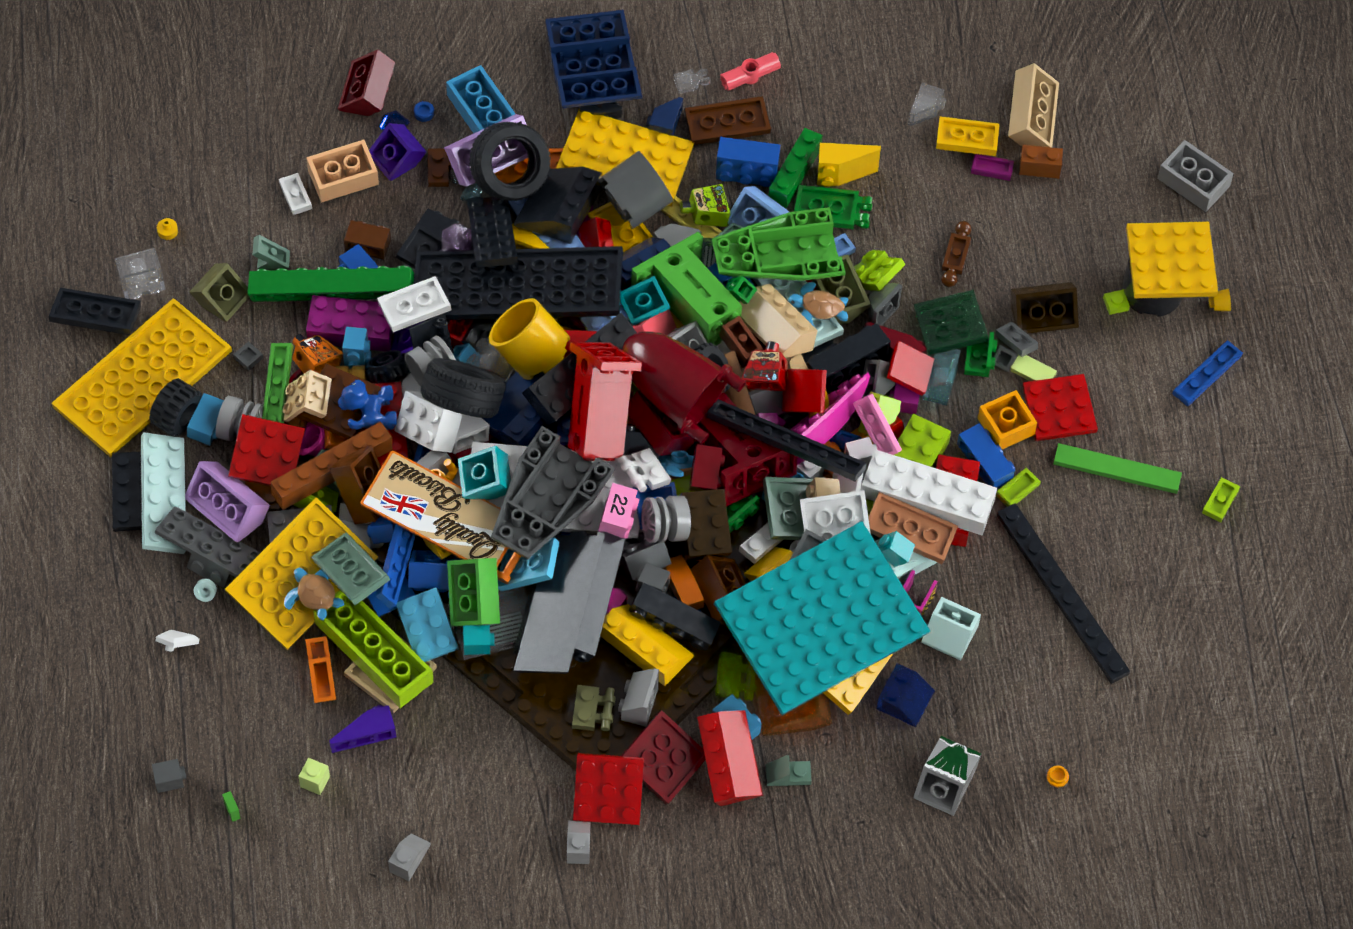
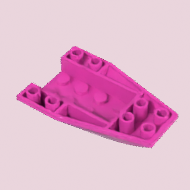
[790,372,870,465]

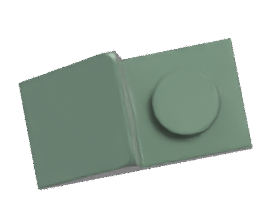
[252,235,290,269]
[766,755,811,786]

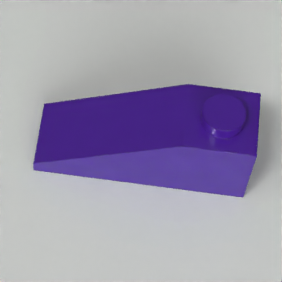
[329,705,396,753]

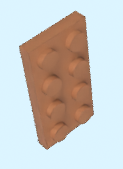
[868,492,958,564]

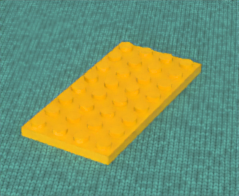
[52,298,232,458]

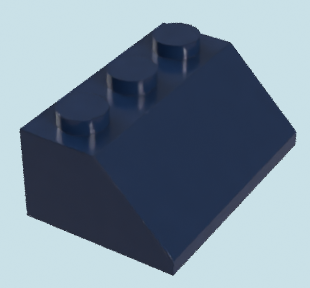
[621,237,671,291]

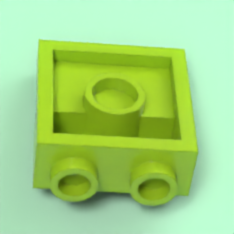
[854,250,906,291]

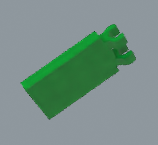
[794,185,873,229]

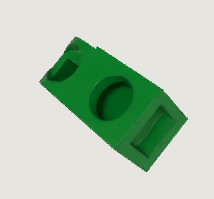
[725,276,757,304]

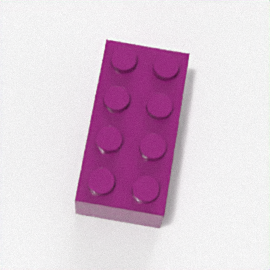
[306,295,393,351]

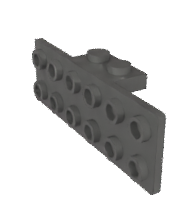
[155,506,260,588]

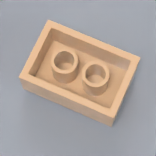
[306,140,379,203]

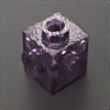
[442,224,472,251]

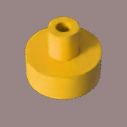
[157,218,178,240]

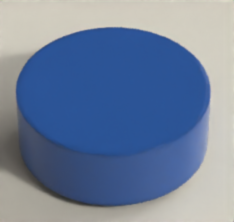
[414,101,434,122]

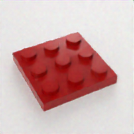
[1022,374,1098,441]
[228,414,305,486]
[573,753,644,825]

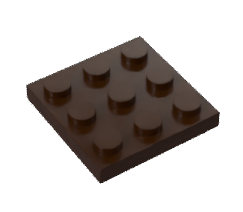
[297,363,381,439]

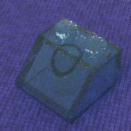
[923,349,961,406]

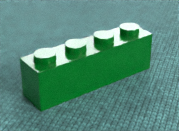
[769,128,823,209]

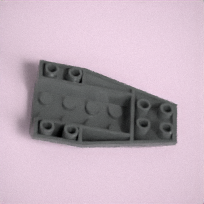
[491,426,616,559]

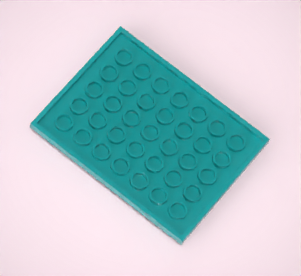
[714,521,930,715]

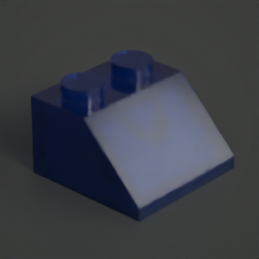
[877,663,935,727]

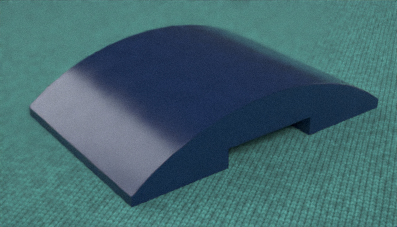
[545,10,642,109]

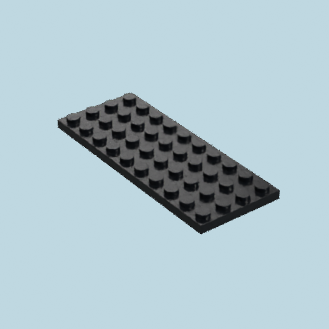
[414,246,623,321]

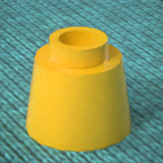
[1208,289,1231,311]

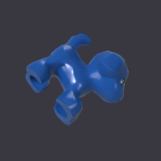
[338,380,397,430]

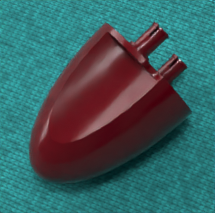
[622,332,747,445]

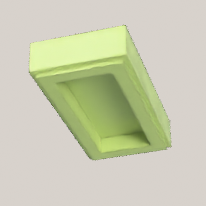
[1010,355,1057,381]

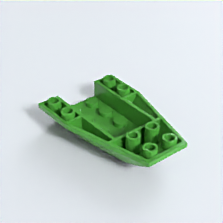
[712,207,846,281]

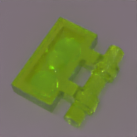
[716,652,756,701]

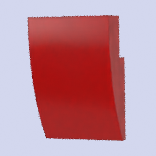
[782,369,827,413]

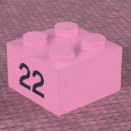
[597,483,639,539]

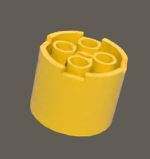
[489,298,570,380]

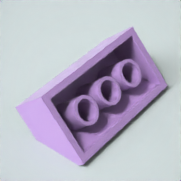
[185,461,270,542]

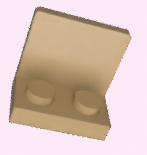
[283,370,332,422]

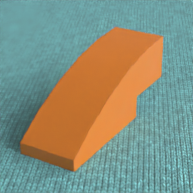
[663,555,704,610]
[305,636,336,703]

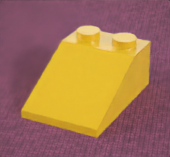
[817,143,881,187]

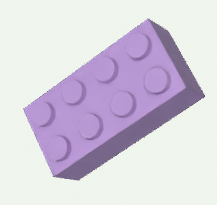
[444,114,528,186]

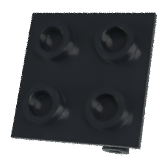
[409,313,454,353]

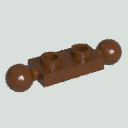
[941,221,972,287]

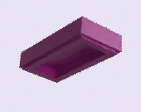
[971,154,1014,181]

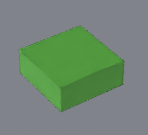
[222,791,241,822]

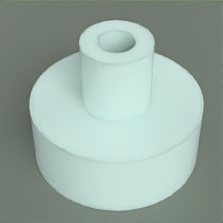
[194,579,217,602]

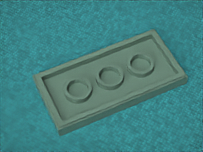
[311,532,390,605]

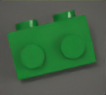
[964,332,997,377]
[726,495,760,532]

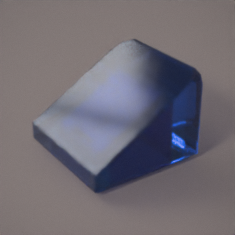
[379,110,410,130]

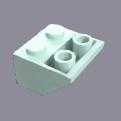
[921,597,981,661]

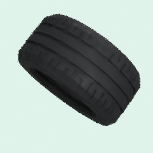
[469,122,551,201]
[420,358,506,418]

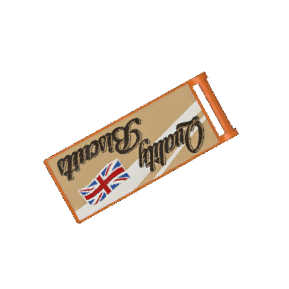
[360,451,521,584]

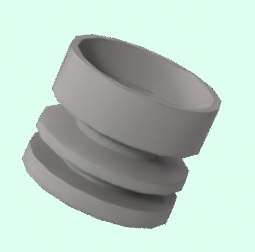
[405,335,456,386]
[216,395,264,442]
[641,495,691,543]

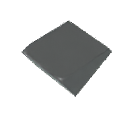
[994,345,1019,373]

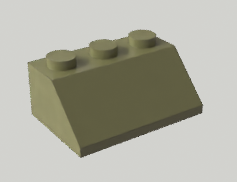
[812,255,871,325]

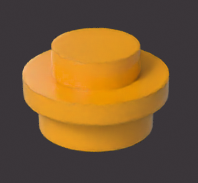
[1047,766,1069,787]

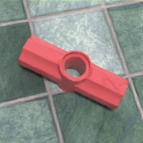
[720,52,781,91]

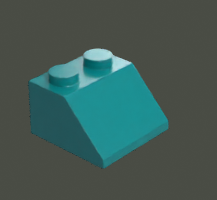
[620,276,670,326]
[458,445,511,499]

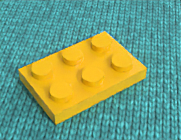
[936,116,999,156]

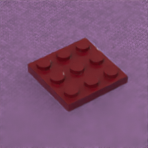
[621,710,706,805]

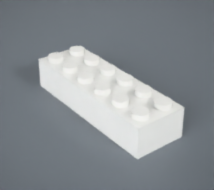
[861,449,997,535]

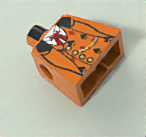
[292,334,343,374]

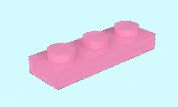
[853,394,902,455]

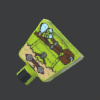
[680,184,730,227]

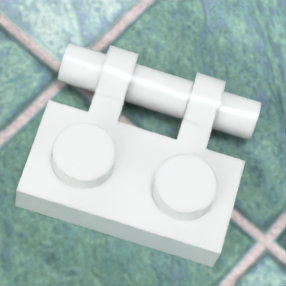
[618,448,671,492]

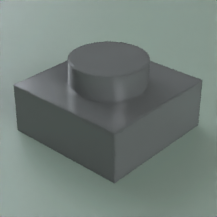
[233,341,263,371]

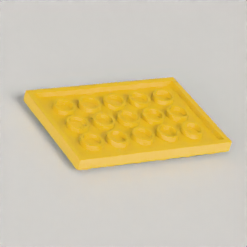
[556,108,694,207]
[225,497,378,650]

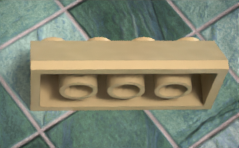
[1008,63,1059,147]
[739,284,818,358]

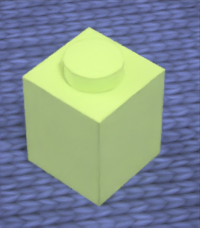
[299,758,330,795]

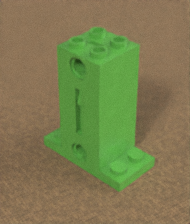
[631,232,742,346]

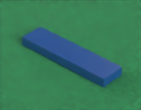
[1172,340,1243,407]

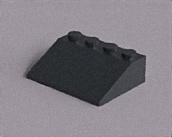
[514,167,602,244]

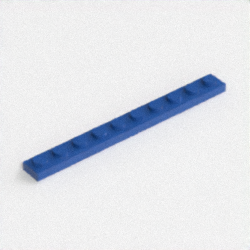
[375,443,430,609]

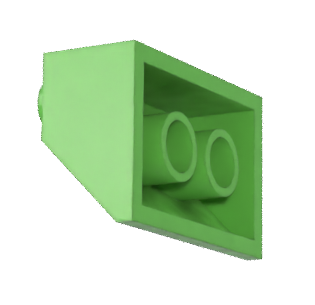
[447,558,500,626]

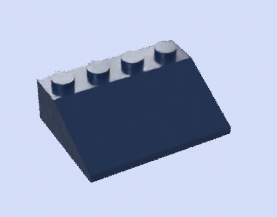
[482,371,547,446]

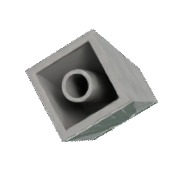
[913,736,982,816]

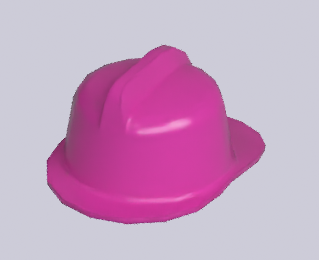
[299,422,326,457]

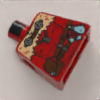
[742,341,787,391]

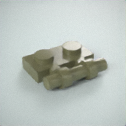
[572,685,616,731]

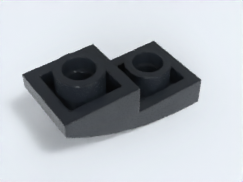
[580,102,623,119]

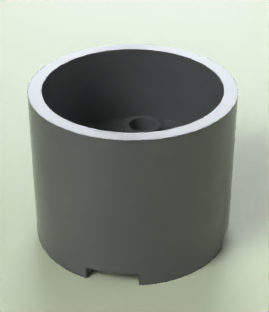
[598,151,673,230]

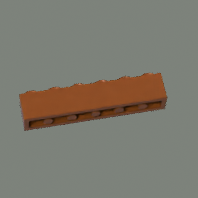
[271,421,392,510]

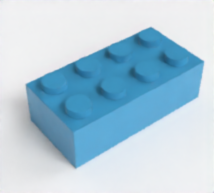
[446,65,515,133]

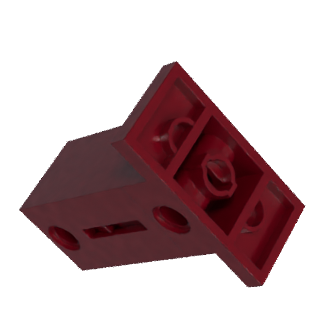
[693,392,797,506]

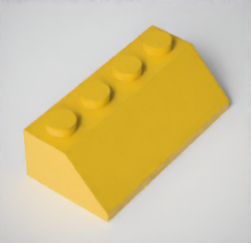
[600,604,694,686]

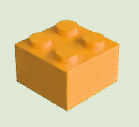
[977,390,1037,449]

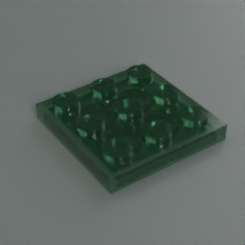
[913,290,989,356]

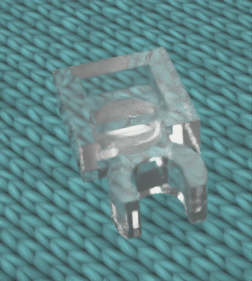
[673,68,711,94]

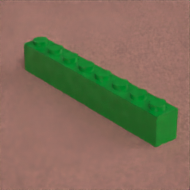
[247,266,414,302]

